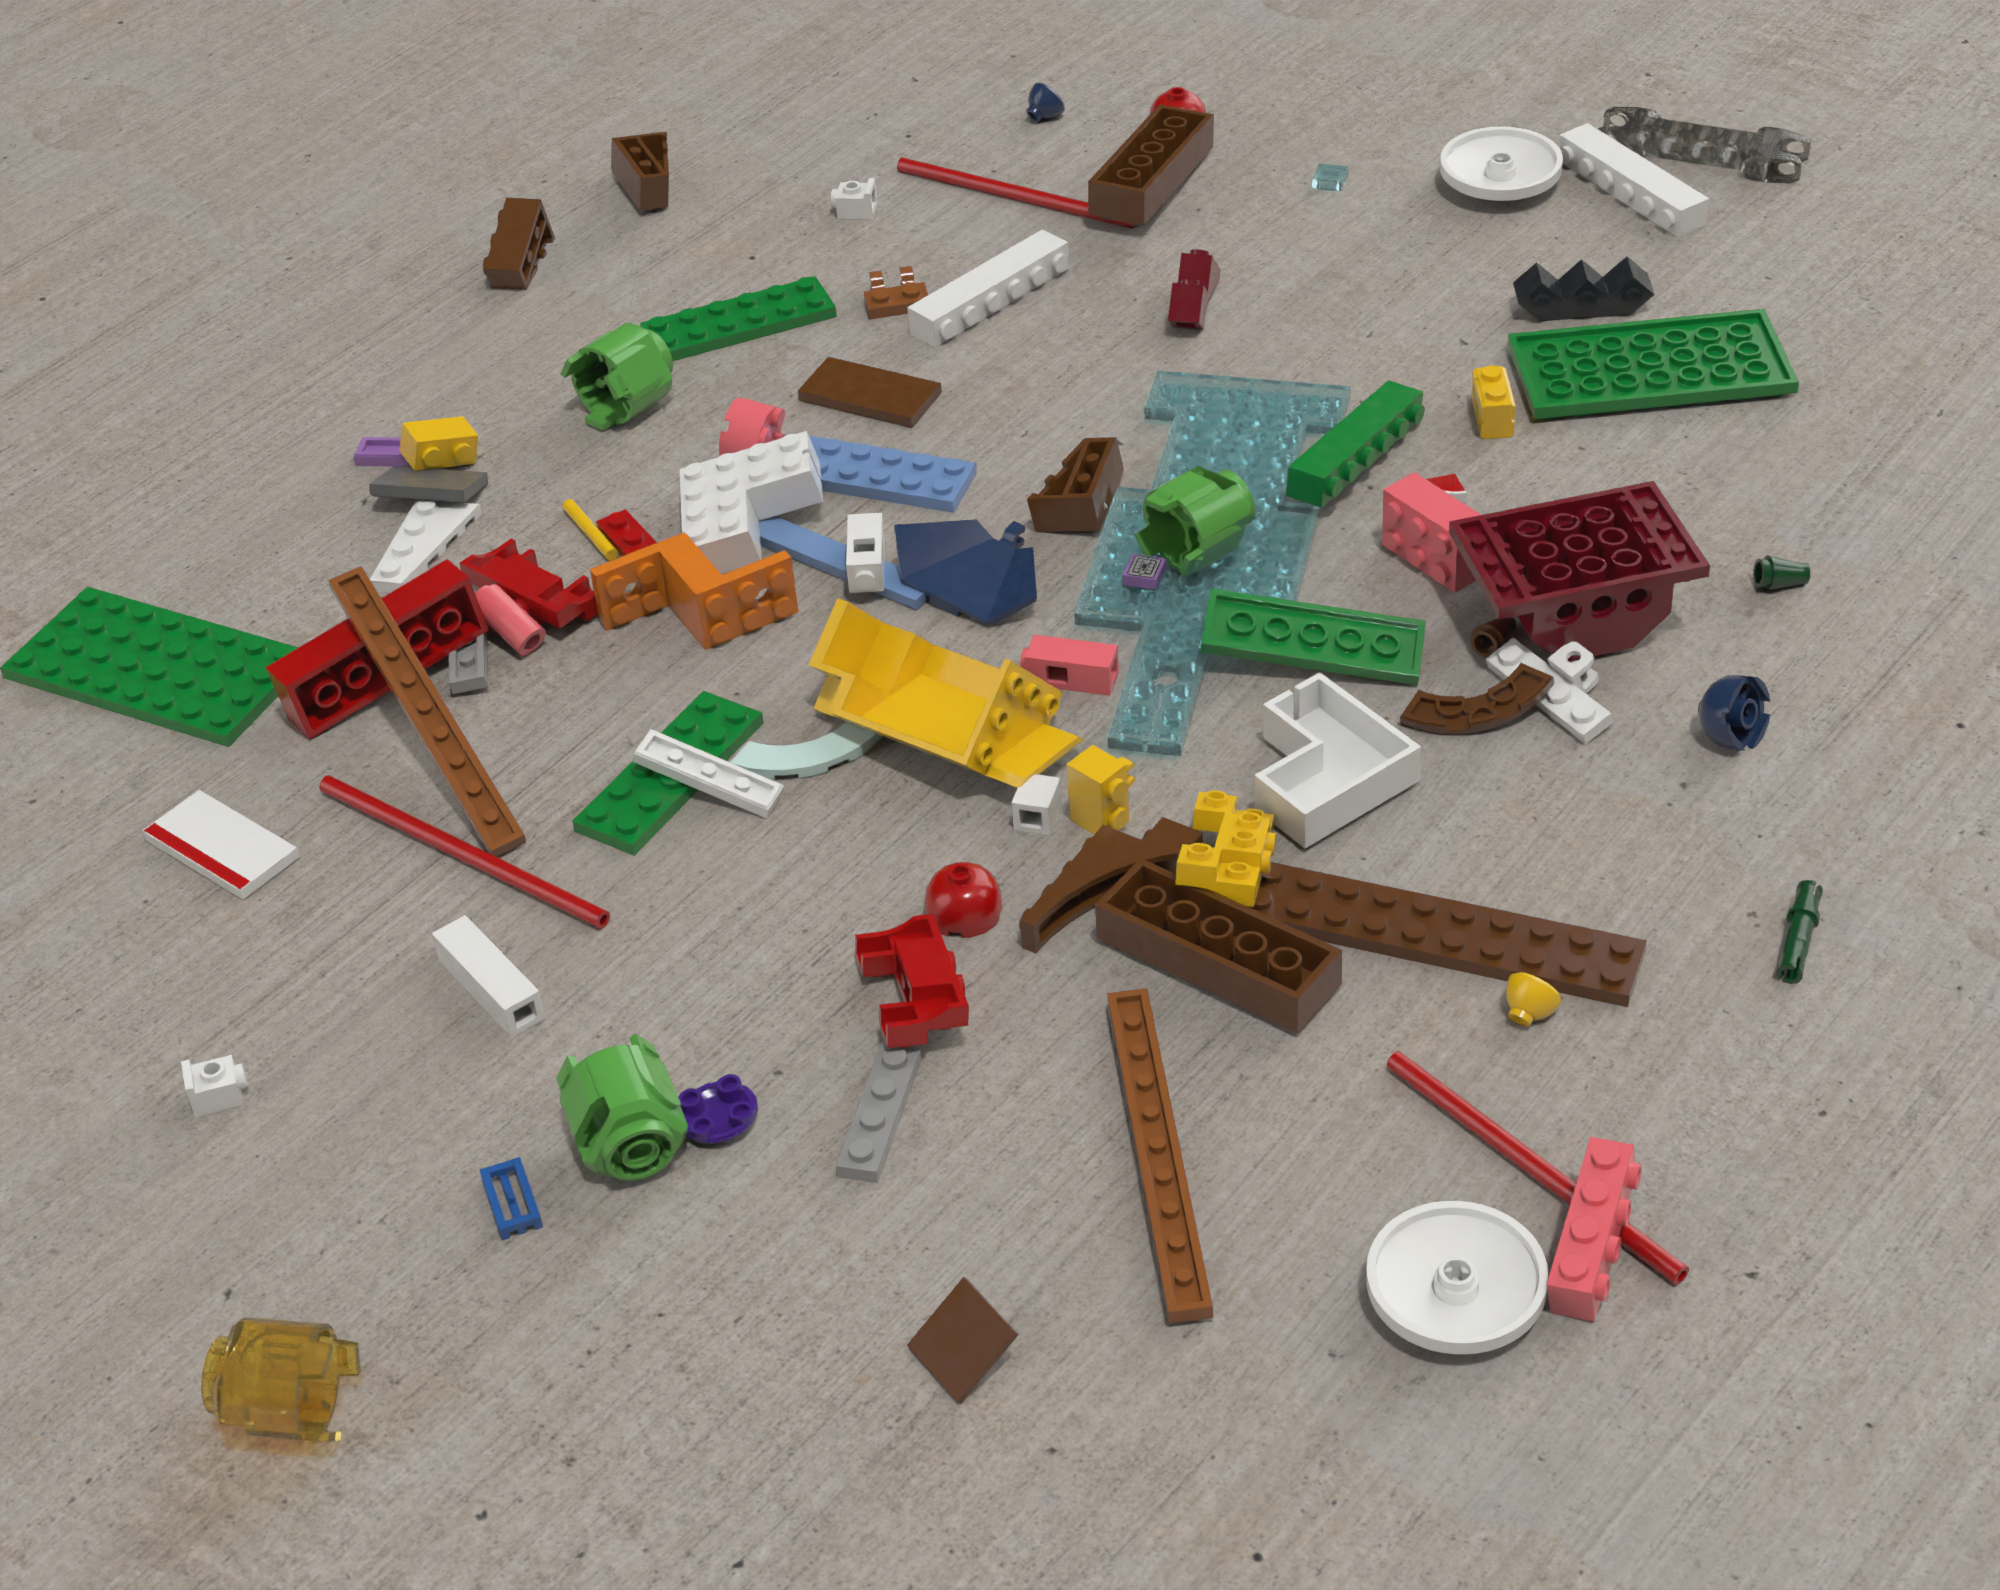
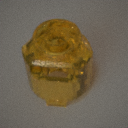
[201,1317,361,1444]

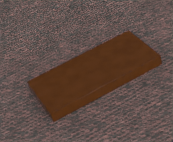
[798,357,942,428]

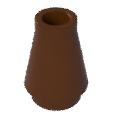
[1471,617,1516,658]

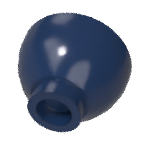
[1026,83,1065,122]

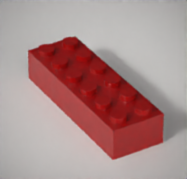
[265,559,489,740]

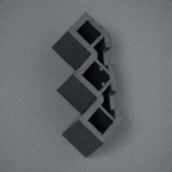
[1513,256,1655,321]

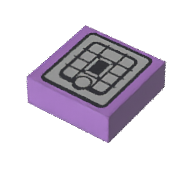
[1122,554,1166,590]

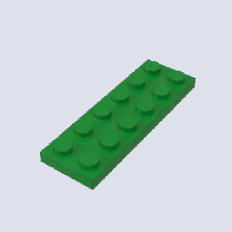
[640,276,837,361]
[1200,588,1426,685]
[572,691,764,856]

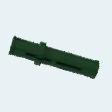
[1776,880,1823,984]

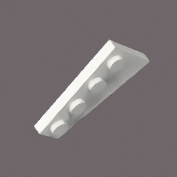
[370,499,482,593]

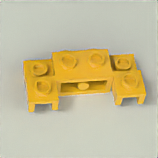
[1175,790,1277,907]

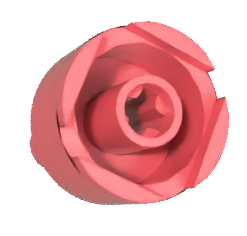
[719,397,785,456]

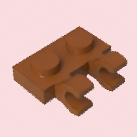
[864,266,928,320]

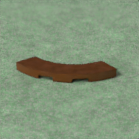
[1400,663,1554,735]

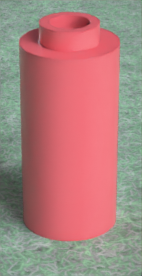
[475,584,546,656]

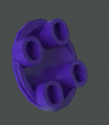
[678,1074,758,1144]

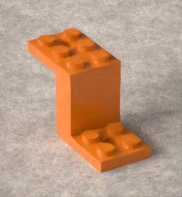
[590,532,799,650]

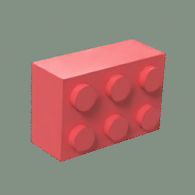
[1382,472,1481,593]

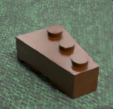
[611,131,669,211]
[483,197,555,290]
[1027,437,1124,532]

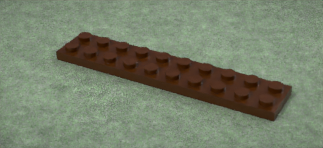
[1247,862,1647,1007]

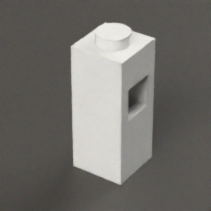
[846,513,885,593]

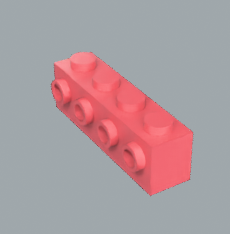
[1547,1137,1642,1322]

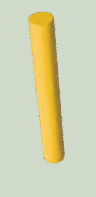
[562,499,618,561]

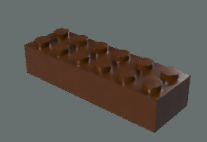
[1088,104,1214,226]
[1095,858,1342,1034]

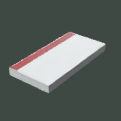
[142,790,300,900]

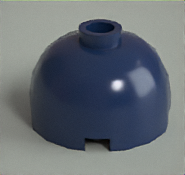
[1698,675,1770,751]

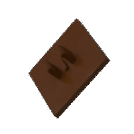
[907,1277,1019,1404]

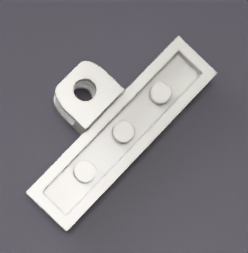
[1486,638,1613,745]

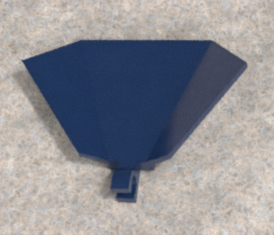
[894,519,1037,625]

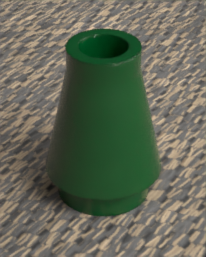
[1753,555,1810,591]

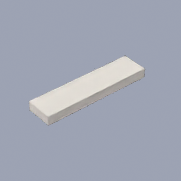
[633,729,784,819]

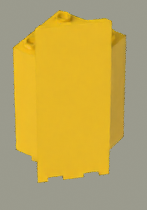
[808,598,1084,788]

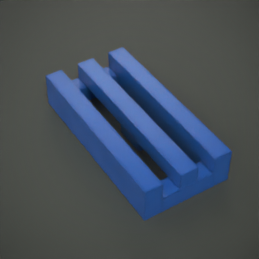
[479,1157,543,1241]

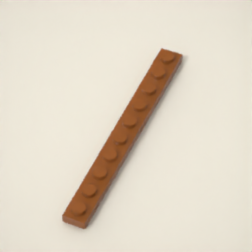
[328,566,526,857]
[1107,988,1213,1324]

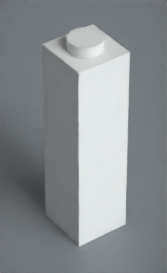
[432,915,546,1038]

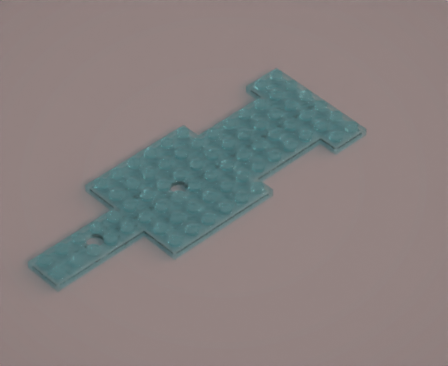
[1074,371,1351,756]

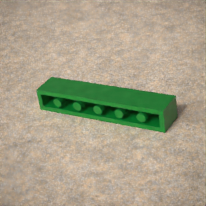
[1286,380,1425,508]

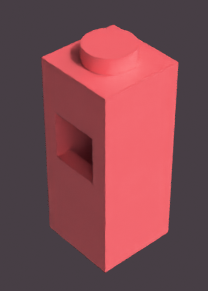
[1020,635,1119,696]

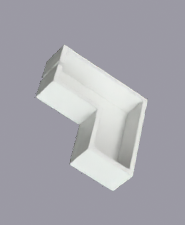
[680,431,823,574]
[1254,672,1421,848]

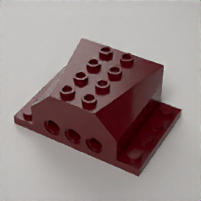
[1449,481,1710,661]

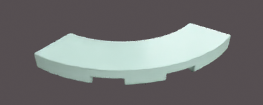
[730,722,882,780]

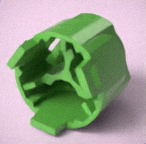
[560,323,673,430]
[1134,466,1256,577]
[556,1033,688,1181]

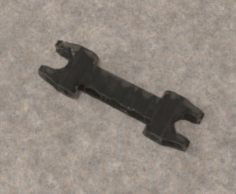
[1598,106,1812,184]

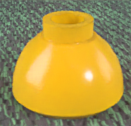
[1506,972,1562,1027]

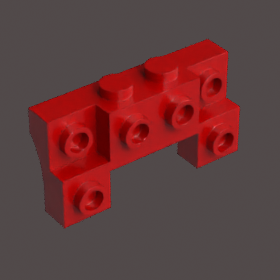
[459,538,598,629]
[855,914,969,1048]

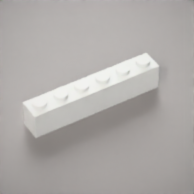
[1559,123,1709,237]
[907,229,1070,348]

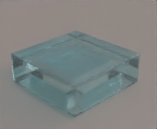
[1312,163,1348,191]

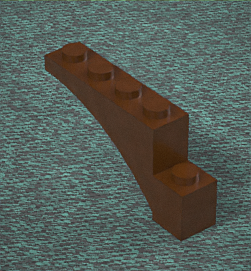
[1019,817,1203,954]

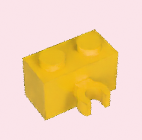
[1066,744,1135,834]

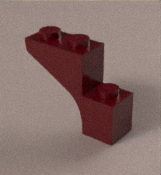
[1168,249,1221,330]

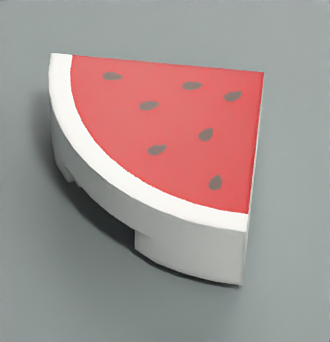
[1426,473,1467,503]

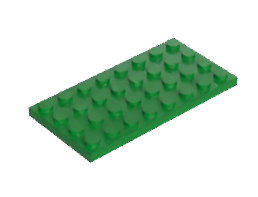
[1507,309,1799,419]
[0,586,299,747]

